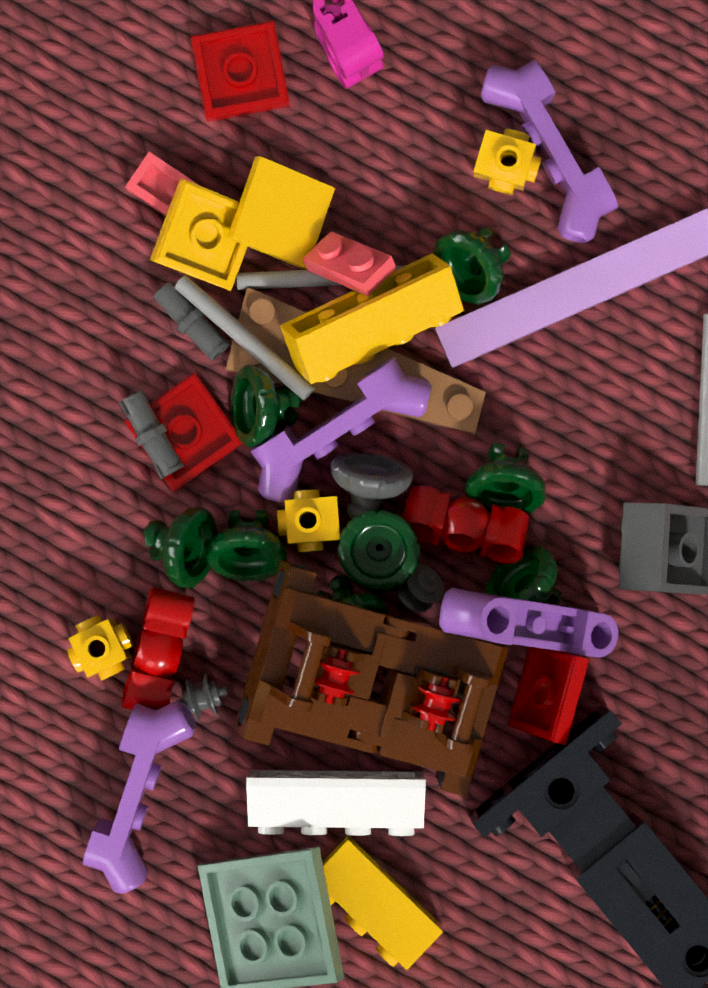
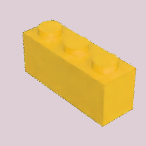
[322,835,443,970]

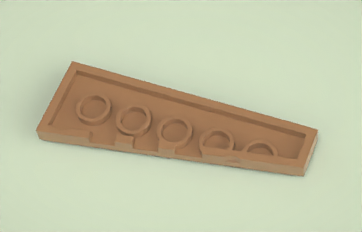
[226,288,486,435]

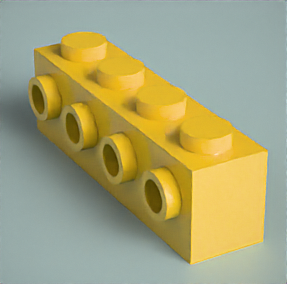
[280,253,464,385]

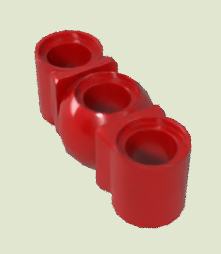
[402,485,530,564]
[121,586,195,710]

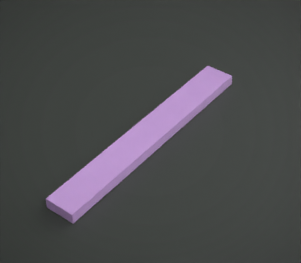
[434,208,708,369]

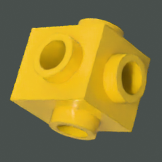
[473,129,541,195]
[277,490,340,552]
[67,615,133,681]

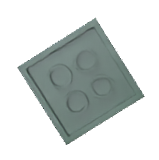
[198,847,345,988]

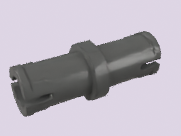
[153,281,230,361]
[119,390,185,479]

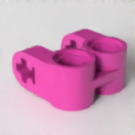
[313,0,384,89]

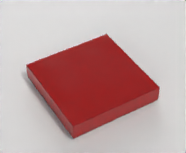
[190,20,290,122]
[124,372,244,492]
[508,647,589,745]

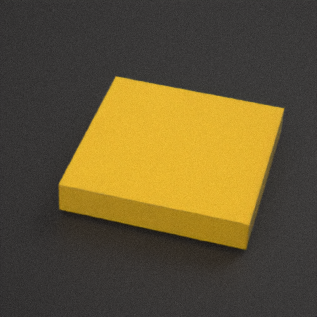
[227,156,335,269]
[150,179,248,291]

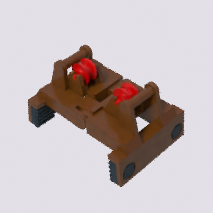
[234,560,509,797]

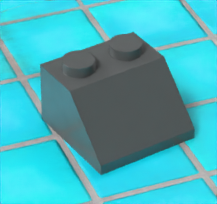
[618,503,708,595]

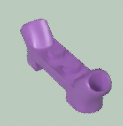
[480,60,618,243]
[250,357,432,502]
[439,588,618,657]
[83,701,196,894]

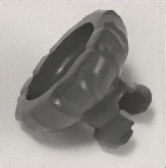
[331,452,413,519]

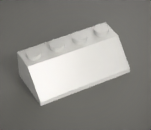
[246,770,426,836]

